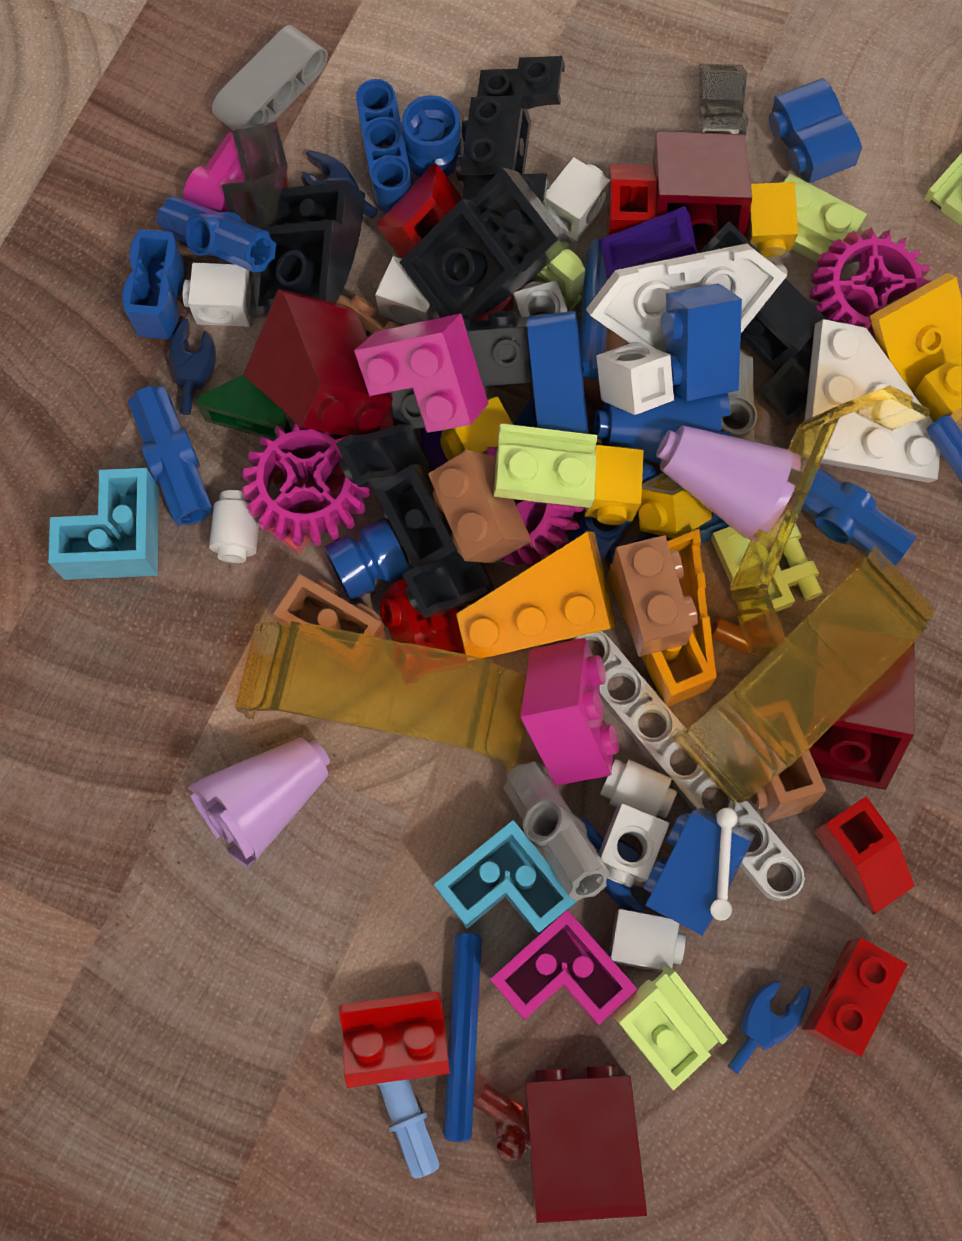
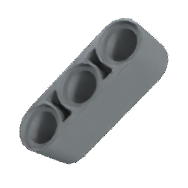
[212,25,328,140]

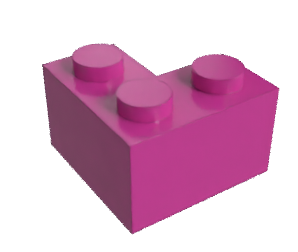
[354,313,489,433]
[520,638,619,786]
[490,909,638,1025]

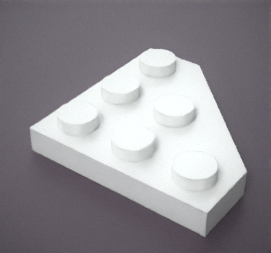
[586,243,787,353]
[801,319,940,483]

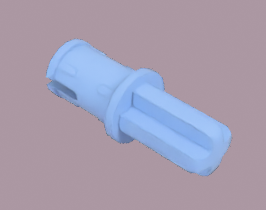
[377,1079,439,1179]

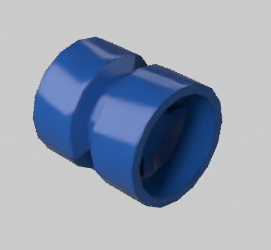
[402,95,462,177]
[323,518,410,601]

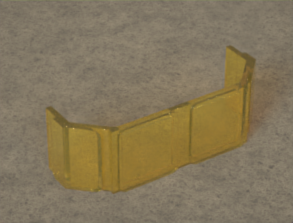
[730,385,931,668]
[673,546,936,803]
[235,621,526,772]

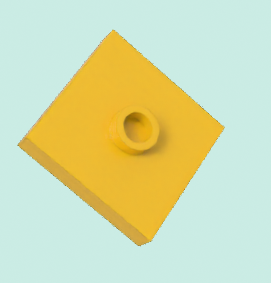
[870,273,962,392]

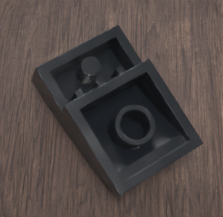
[399,168,572,321]
[249,181,366,318]

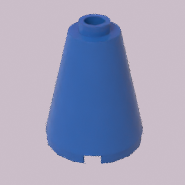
[593,391,731,464]

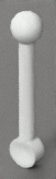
[710,808,738,921]

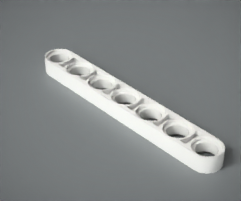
[571,631,805,901]

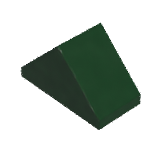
[197,375,292,441]

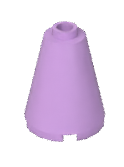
[656,425,801,542]
[188,737,330,868]

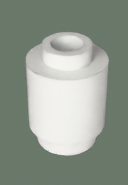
[209,490,260,563]
[600,759,677,818]

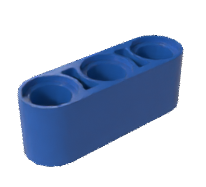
[356,79,412,213]
[527,311,589,434]

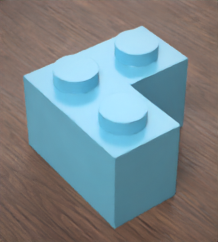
[48,468,159,580]
[434,820,577,936]

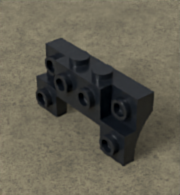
[456,56,565,206]
[698,221,827,425]
[385,311,537,429]
[336,424,495,618]

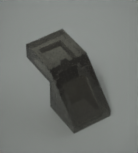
[699,63,748,136]
[221,121,288,227]

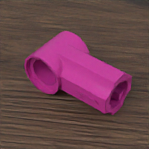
[183,129,264,213]

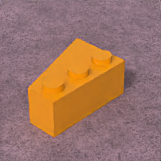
[607,529,716,707]
[456,532,616,662]

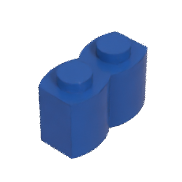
[769,78,862,183]
[122,229,186,339]

